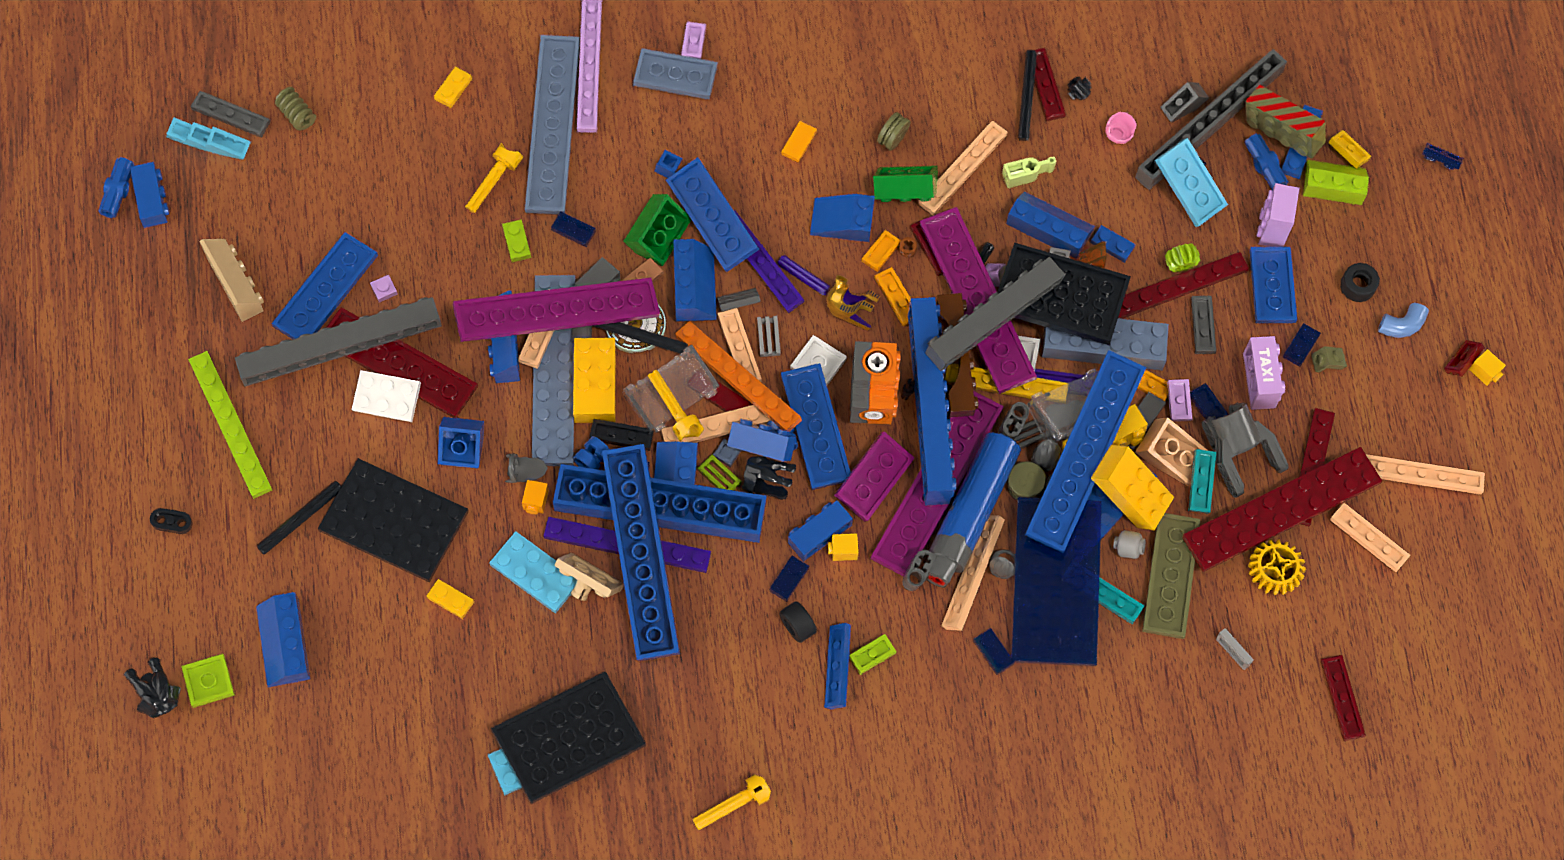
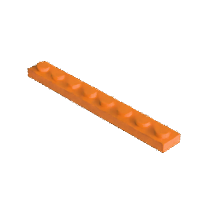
[675,321,802,431]

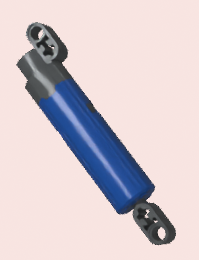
[902,402,1029,591]

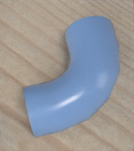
[1378,303,1429,338]

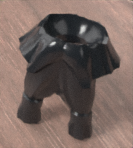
[742,456,796,500]
[124,657,181,718]

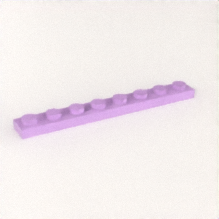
[577,0,602,132]

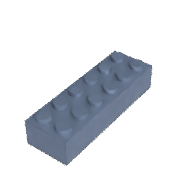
[1042,319,1169,371]

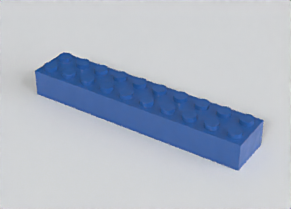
[908,297,956,505]
[602,444,680,661]
[553,464,766,543]

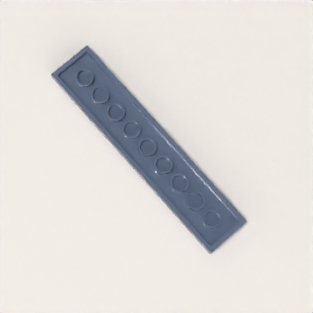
[525,35,580,215]
[532,275,576,466]

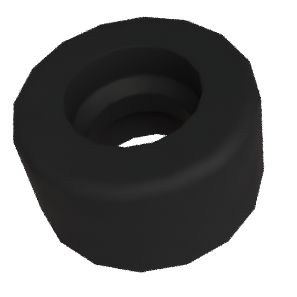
[1340,263,1380,302]
[780,601,817,643]

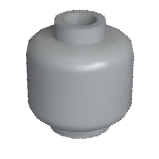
[1113,530,1146,559]

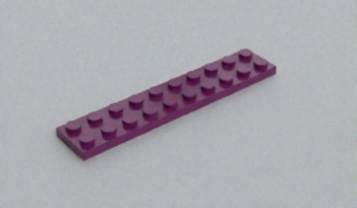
[920,207,1037,394]
[453,278,660,342]
[871,391,1004,577]

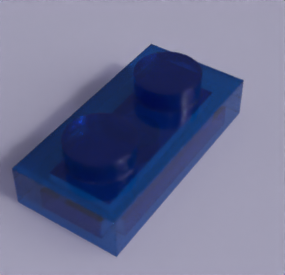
[1422,143,1463,170]
[551,211,596,247]
[1283,323,1321,367]
[769,556,810,602]
[973,628,1015,675]

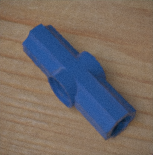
[1244,134,1289,190]
[98,157,134,218]

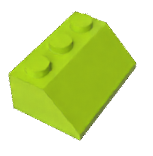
[1303,160,1369,205]

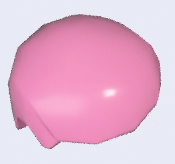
[1105,112,1137,144]

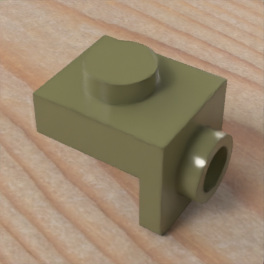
[1311,346,1347,373]

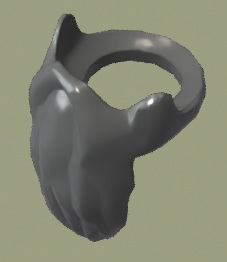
[1031,439,1061,472]
[505,453,548,483]
[989,549,1019,579]

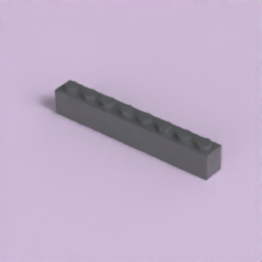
[925,257,1065,371]

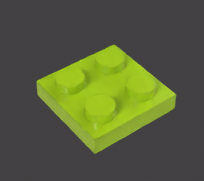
[182,654,235,708]

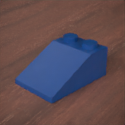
[810,194,875,242]

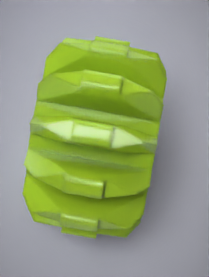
[1165,243,1200,272]

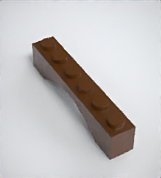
[936,293,978,418]

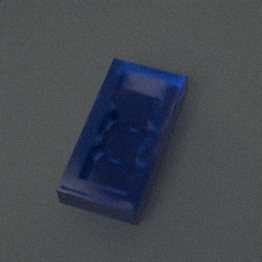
[1190,383,1229,419]

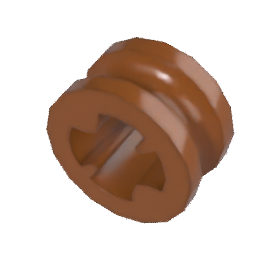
[899,237,917,257]

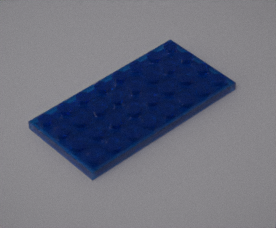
[1011,497,1102,666]

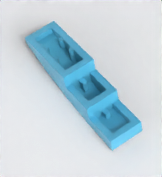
[166,118,251,160]

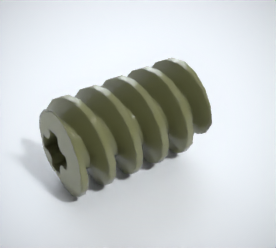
[275,87,316,130]

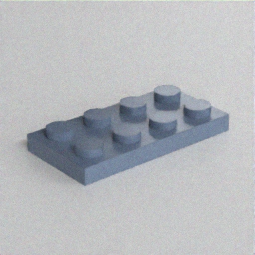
[633,48,718,100]

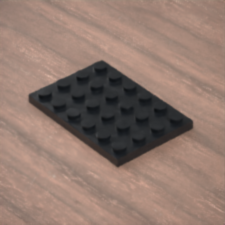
[998,242,1131,346]
[318,458,469,583]
[491,671,646,805]

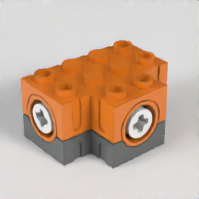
[850,341,900,425]

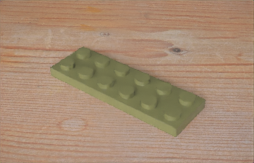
[1142,513,1200,639]

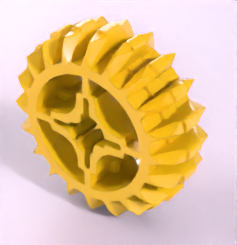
[1248,539,1306,596]

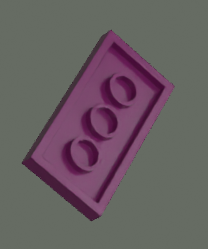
[834,432,914,522]

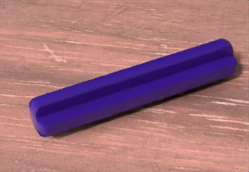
[778,255,830,295]

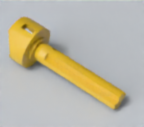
[465,143,523,213]
[648,370,704,442]
[692,775,771,830]

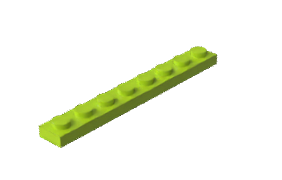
[188,351,272,499]

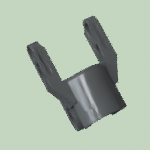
[1201,402,1289,498]

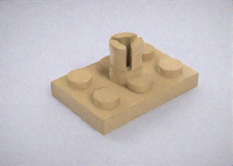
[554,553,624,601]

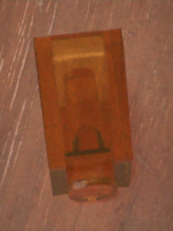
[1078,242,1107,268]

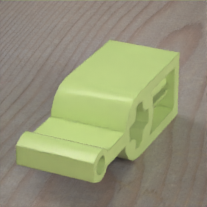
[1002,157,1056,188]

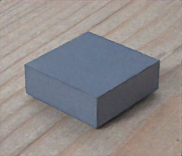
[713,439,741,468]

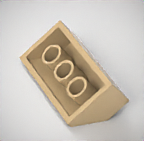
[200,239,264,322]

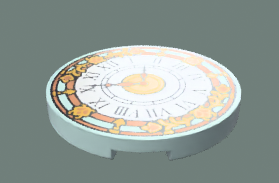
[606,305,666,353]

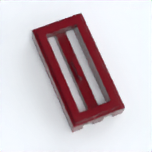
[1444,340,1485,377]

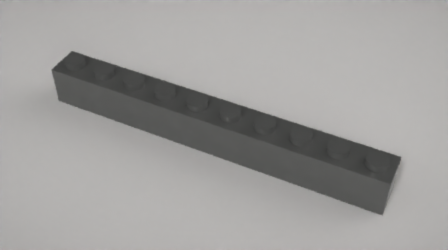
[1135,49,1287,190]
[235,297,442,387]

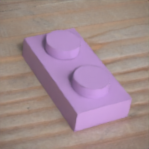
[681,22,706,59]
[1167,379,1192,421]

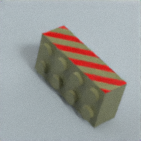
[1246,84,1326,159]

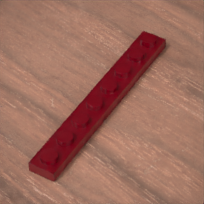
[1118,252,1249,319]

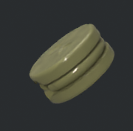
[877,112,911,151]
[1007,461,1046,502]

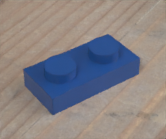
[1091,225,1136,263]

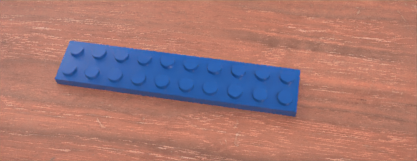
[1025,350,1146,553]

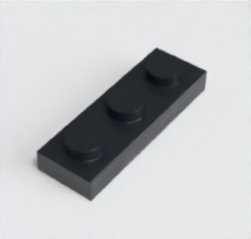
[589,419,654,451]

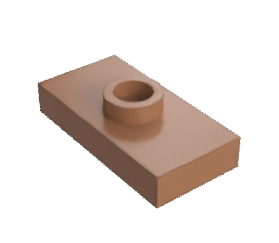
[621,258,664,282]

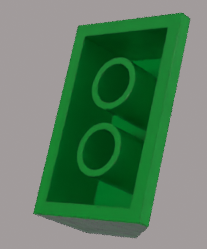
[873,165,938,202]
[623,194,692,266]

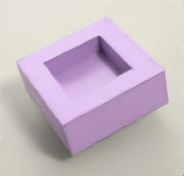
[370,275,397,302]

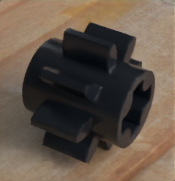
[1067,76,1092,101]

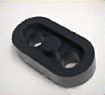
[150,508,193,534]

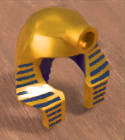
[827,275,880,331]

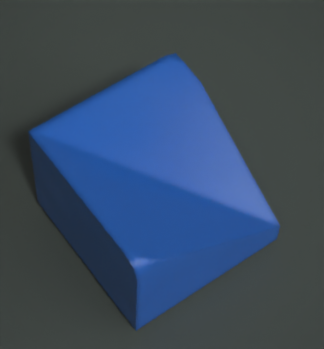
[654,150,683,178]

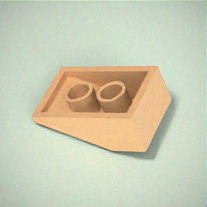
[1135,417,1208,487]

